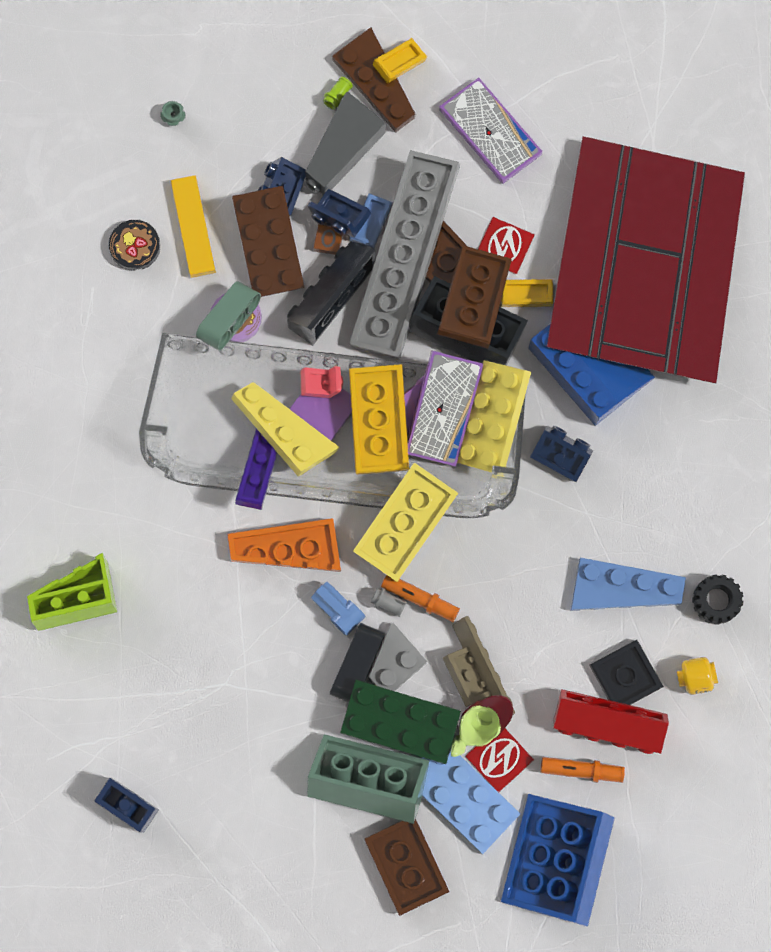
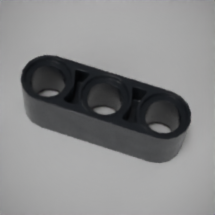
[330,623,385,703]

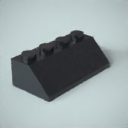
[287,241,376,346]
[409,276,528,366]

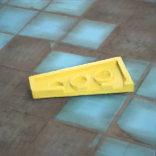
[231,382,339,477]

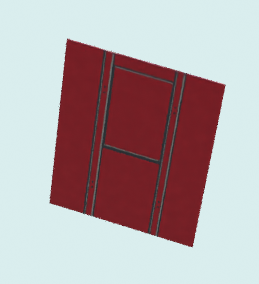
[547,136,745,384]

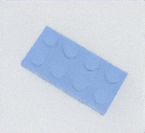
[421,749,520,854]

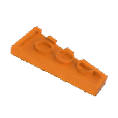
[228,518,341,572]

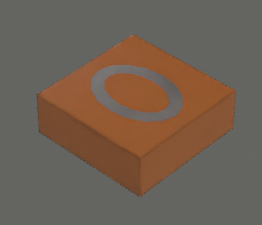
[314,224,343,255]

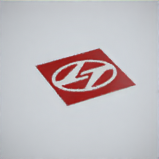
[478,217,535,274]
[465,728,534,792]

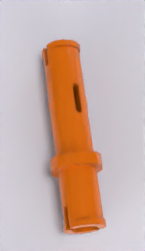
[381,575,460,622]
[541,757,625,783]

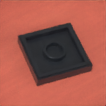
[589,640,663,705]

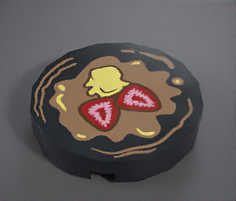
[109,220,160,271]

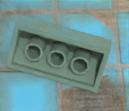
[307,734,430,824]

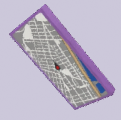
[439,78,543,184]
[408,350,483,466]

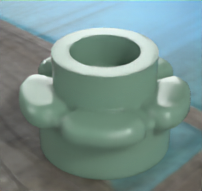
[160,101,186,126]

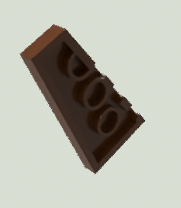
[332,27,415,133]

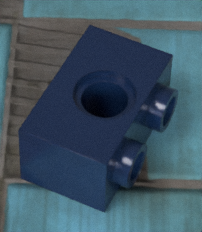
[94,778,159,833]

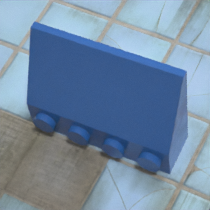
[528,324,655,426]
[501,794,615,927]

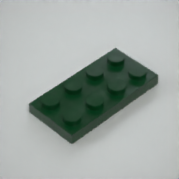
[340,680,461,764]

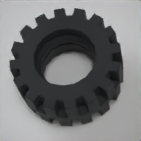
[692,574,744,625]

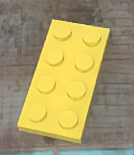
[457,360,531,476]
[353,463,458,582]

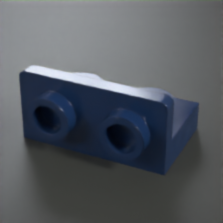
[257,157,306,217]
[530,426,593,482]

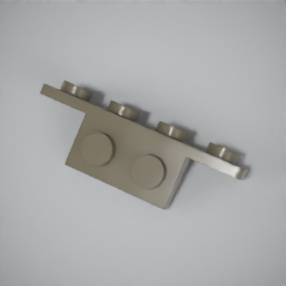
[442,616,515,715]

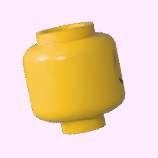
[677,657,718,695]

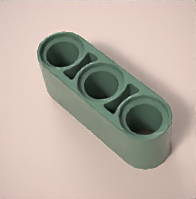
[196,281,261,351]

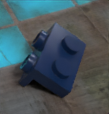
[308,188,372,238]

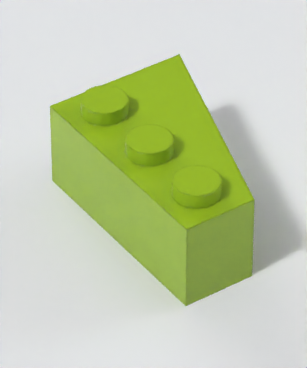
[27,553,117,631]

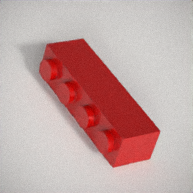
[554,689,669,754]

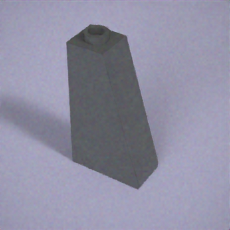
[305,91,386,195]

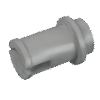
[371,588,407,617]

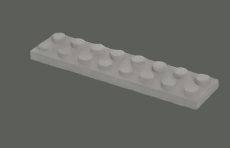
[349,150,460,360]

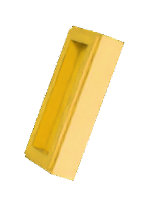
[372,38,427,83]
[501,279,554,307]

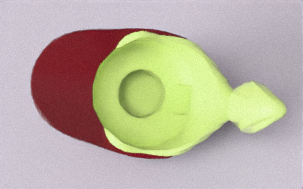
[451,695,513,757]

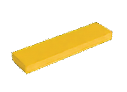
[171,175,216,278]

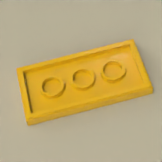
[349,364,409,475]

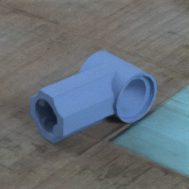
[311,582,366,636]

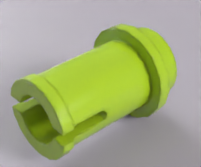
[323,76,353,110]

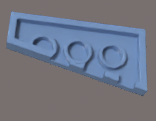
[571,558,686,611]

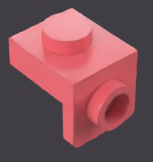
[300,366,343,398]

